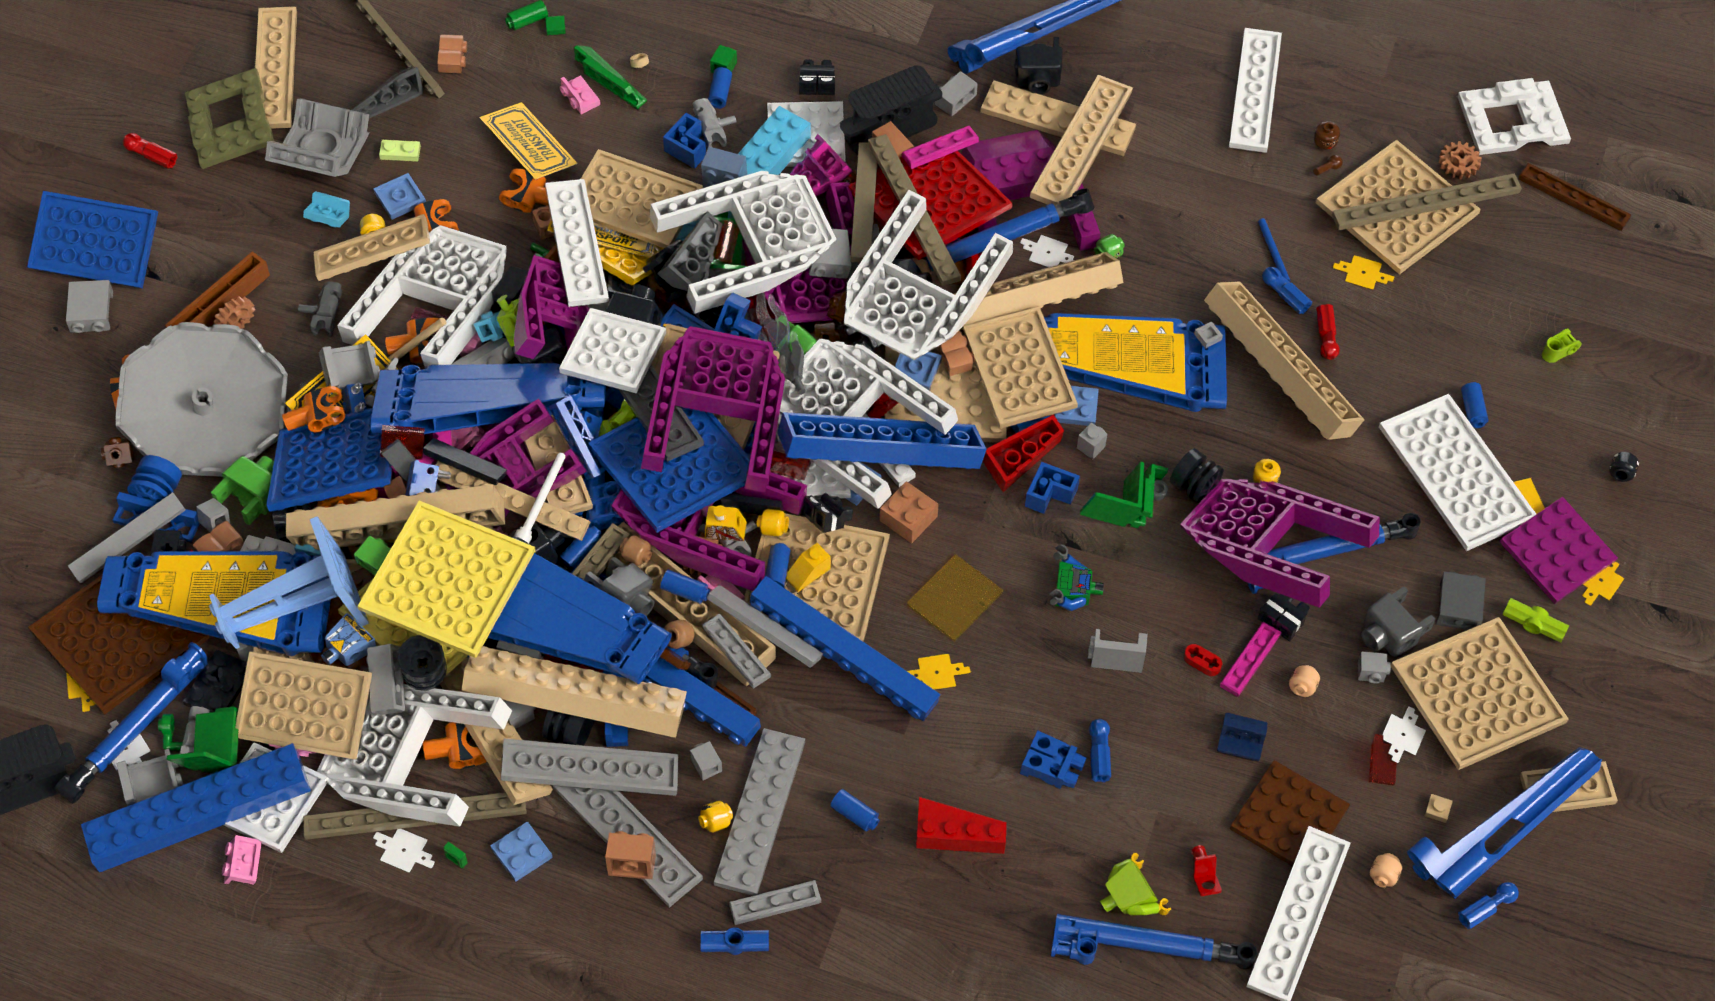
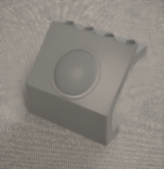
[265,98,370,177]

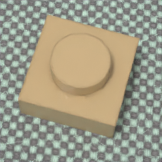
[1425,794,1452,823]

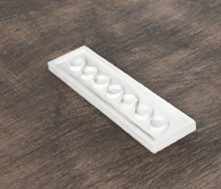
[1229,28,1282,153]
[545,179,609,307]
[1246,826,1350,1001]

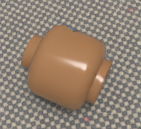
[619,535,652,566]
[664,620,694,649]

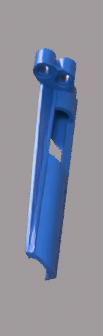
[948,0,1121,74]
[1407,747,1602,899]

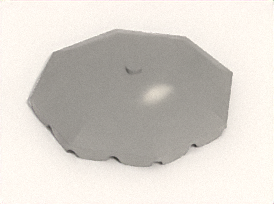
[116,322,288,477]

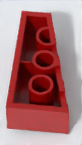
[983,414,1064,492]
[916,797,1007,854]

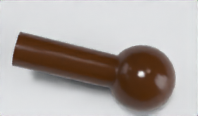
[1313,155,1343,176]

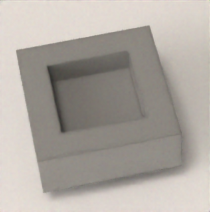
[1194,321,1223,348]

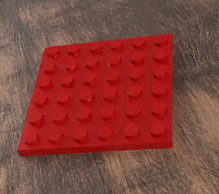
[848,135,1012,260]

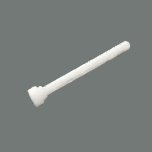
[513,453,565,544]

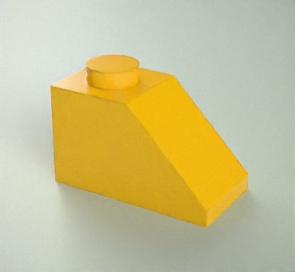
[786,543,831,592]

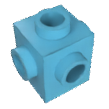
[474,311,503,342]

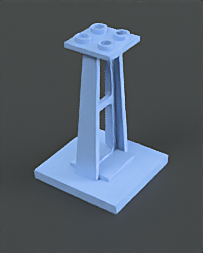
[209,516,369,649]

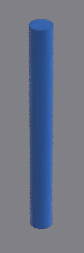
[1258,218,1290,282]

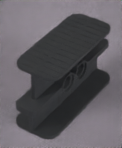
[840,65,942,155]
[0,724,75,815]

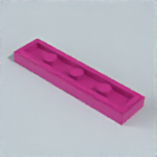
[902,126,979,169]
[1220,622,1281,697]

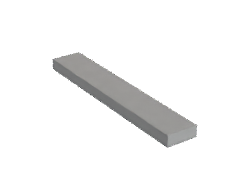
[68,492,186,583]
[707,585,823,668]

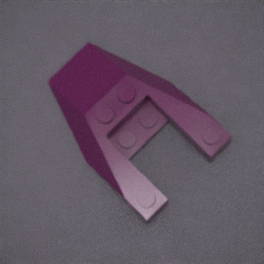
[514,255,590,359]
[444,398,587,498]

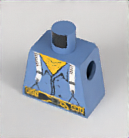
[321,613,376,666]

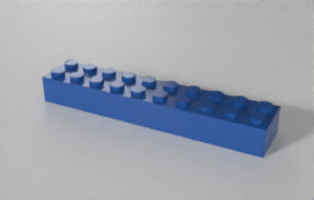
[777,412,987,469]
[81,743,311,873]

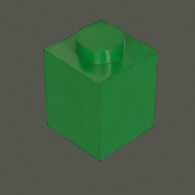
[710,45,737,73]

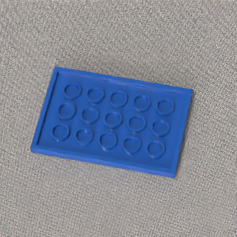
[27,191,158,289]

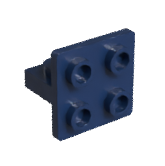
[1217,713,1267,761]

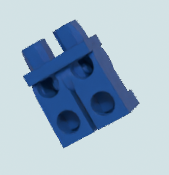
[1020,731,1086,789]

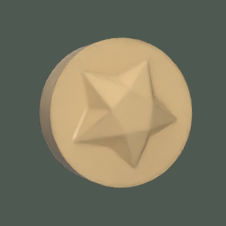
[630,53,649,68]

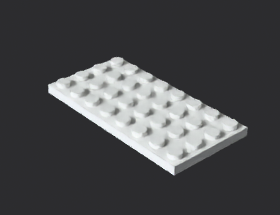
[1379,394,1536,551]

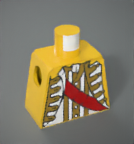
[705,505,747,541]

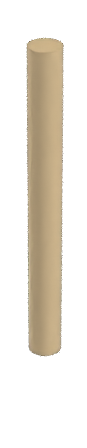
[388,318,446,361]

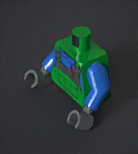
[1049,544,1104,611]

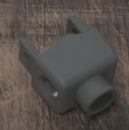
[584,557,655,616]
[1361,586,1435,657]

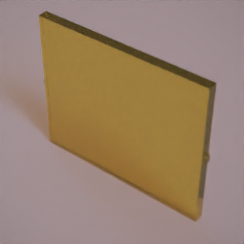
[907,554,1004,642]

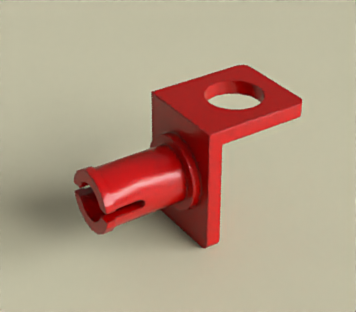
[1192,845,1222,896]

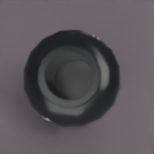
[1609,452,1639,482]

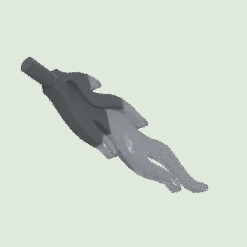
[756,292,806,395]

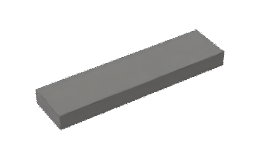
[702,613,771,689]
[729,880,821,925]

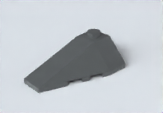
[352,67,423,119]
[658,211,723,291]

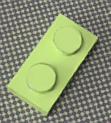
[379,140,421,161]

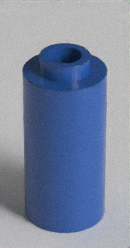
[708,67,732,109]
[1461,382,1488,428]
[559,526,602,570]
[765,543,791,588]
[660,569,710,604]
[830,789,880,832]

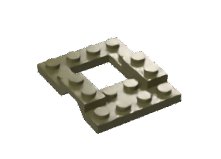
[185,68,274,169]

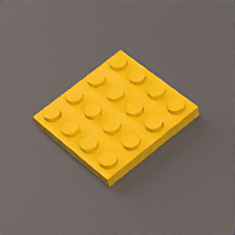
[598,225,664,286]

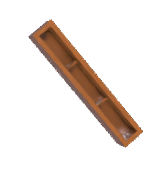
[165,251,270,328]

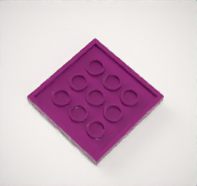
[1500,497,1618,604]

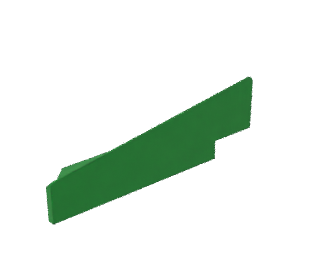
[574,45,647,110]

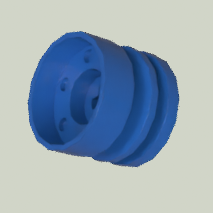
[127,455,182,502]

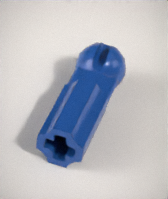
[1262,267,1312,314]
[1089,719,1111,782]
[1458,882,1519,929]

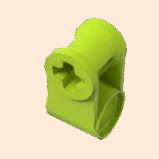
[1542,329,1582,363]

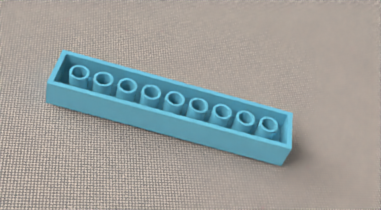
[675,106,811,241]

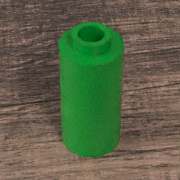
[505,0,548,31]

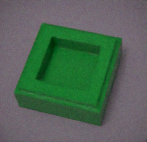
[546,16,566,35]
[444,841,468,868]

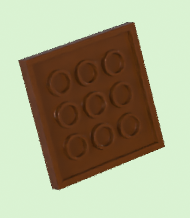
[1230,760,1350,866]

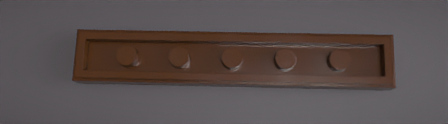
[1518,163,1631,231]

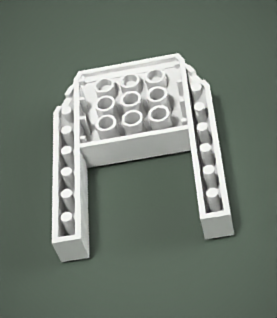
[650,171,836,314]
[844,190,1013,360]
[337,225,507,368]
[778,339,958,509]
[317,684,512,827]

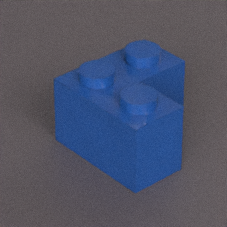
[663,113,706,169]
[714,293,762,340]
[1025,462,1080,514]

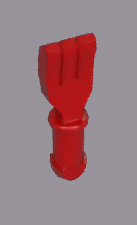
[868,398,899,418]

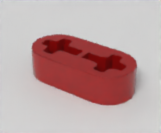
[1184,644,1222,676]

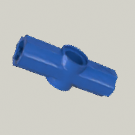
[701,927,769,955]

